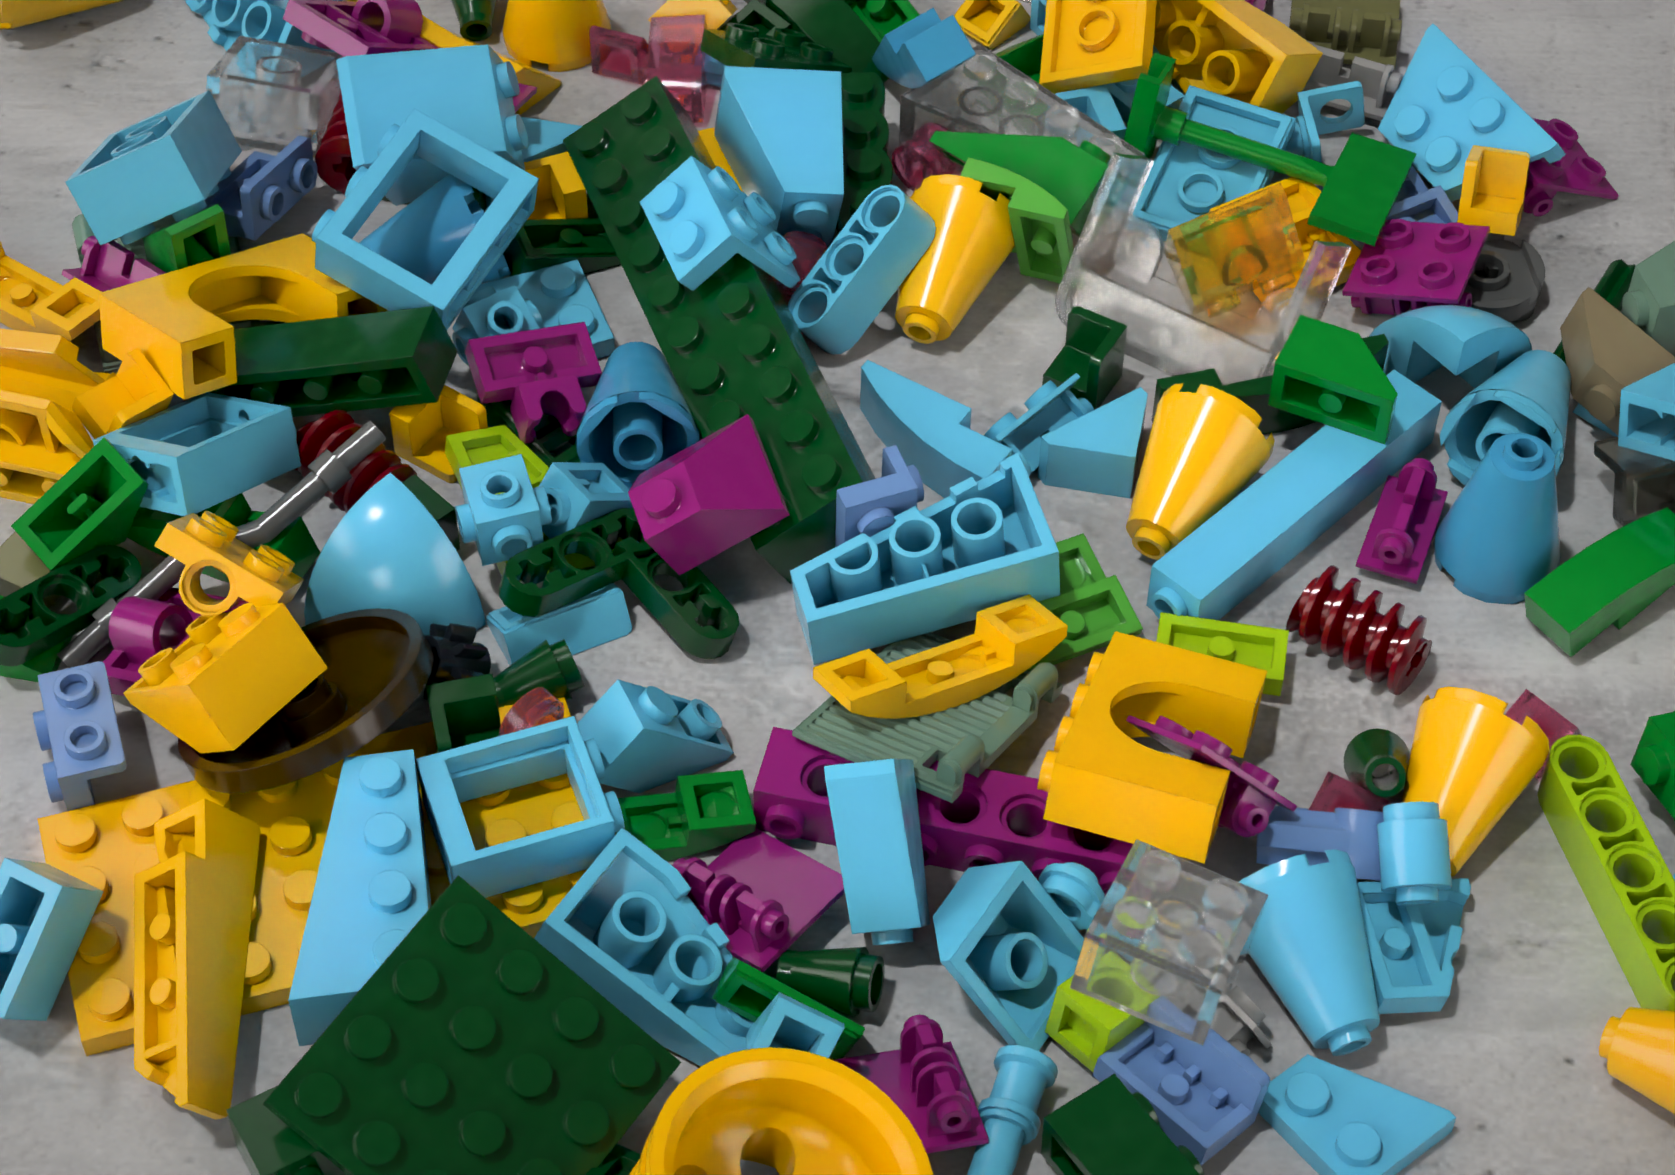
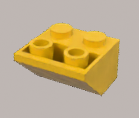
[123,602,328,754]

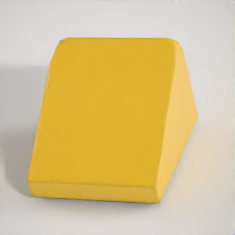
[954,0,1030,50]

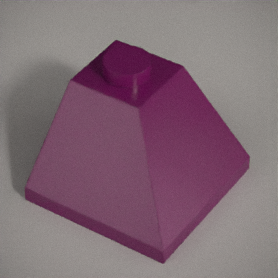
[628,414,790,575]

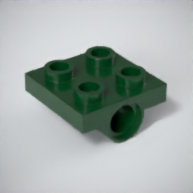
[700,23,852,73]

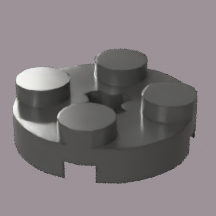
[1464,233,1545,322]

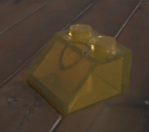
[1164,182,1305,318]

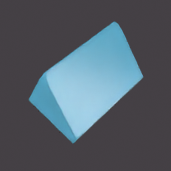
[485,583,632,665]

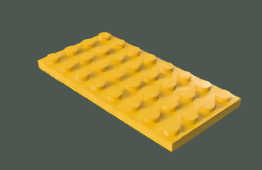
[37,697,587,1056]

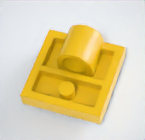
[154,511,304,616]

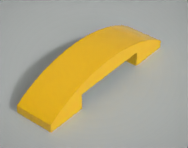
[0,241,102,341]
[813,594,1068,719]

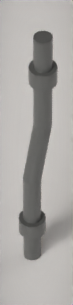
[57,420,386,668]

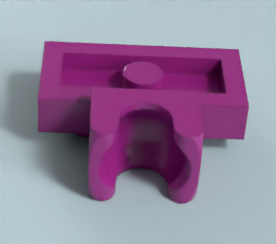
[465,322,602,444]

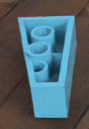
[790,452,1060,665]
[288,749,431,1046]

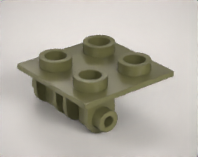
[1289,0,1402,70]

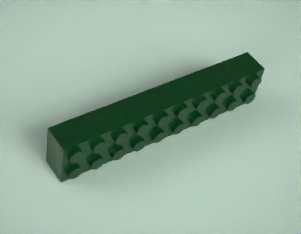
[563,76,876,584]

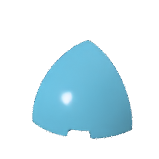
[1369,305,1532,389]
[304,473,486,635]

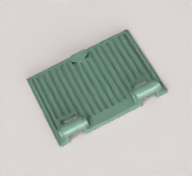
[792,632,1063,803]

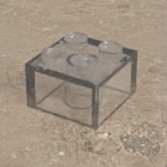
[206,36,342,159]
[1070,839,1268,1046]

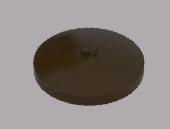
[178,608,433,793]

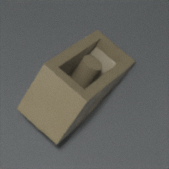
[1560,287,1675,435]

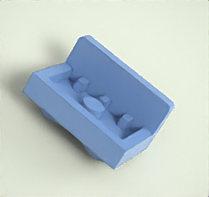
[204,135,317,241]
[835,445,924,547]
[33,661,127,811]
[1092,991,1270,1166]

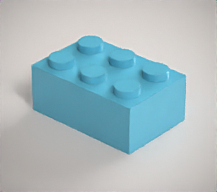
[65,90,242,246]

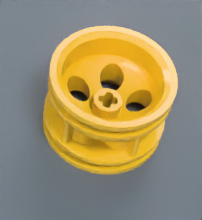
[629,1047,933,1175]

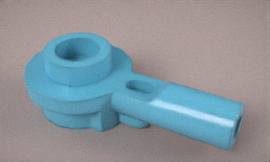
[1038,862,1160,963]

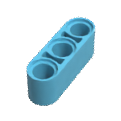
[788,184,936,355]

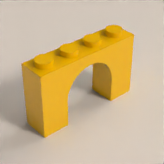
[98,233,388,400]
[1037,631,1267,864]

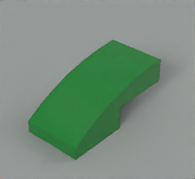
[615,770,756,861]

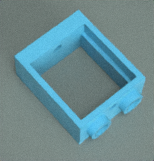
[93,392,301,516]
[416,716,625,898]

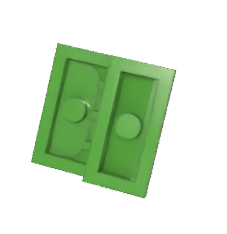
[960,157,1079,287]
[1028,533,1143,671]

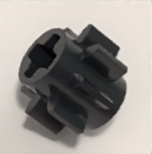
[423,623,491,700]

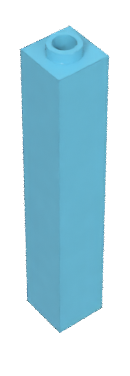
[1146,370,1442,620]

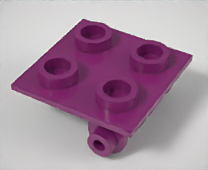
[1523,118,1619,217]
[1342,219,1490,315]
[1126,715,1297,837]
[672,828,845,972]
[834,1014,989,1153]

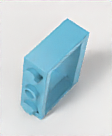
[312,108,539,330]

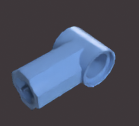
[1256,805,1384,881]

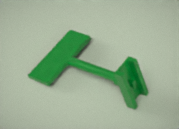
[1116,52,1417,246]

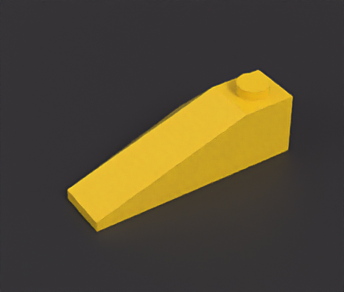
[1154,0,1323,114]

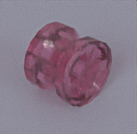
[892,122,960,191]

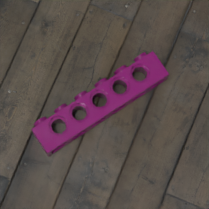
[753,727,1162,910]

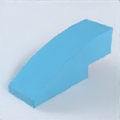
[860,360,1012,498]

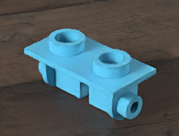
[984,372,1094,476]

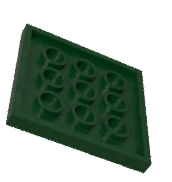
[263,875,681,1175]

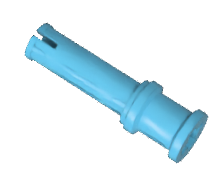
[967,1045,1058,1175]

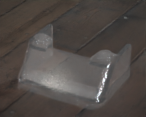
[1055,153,1352,385]

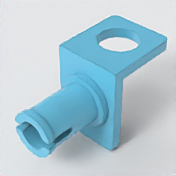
[1285,81,1365,163]

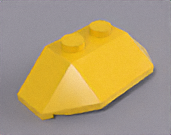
[0,390,94,504]

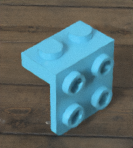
[640,155,800,291]

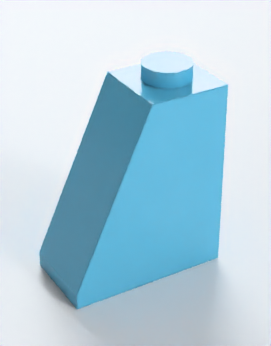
[824,759,930,945]

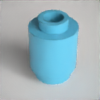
[1377,802,1452,905]

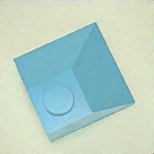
[933,861,1098,1051]

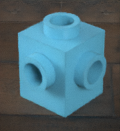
[452,284,543,365]
[455,454,552,566]

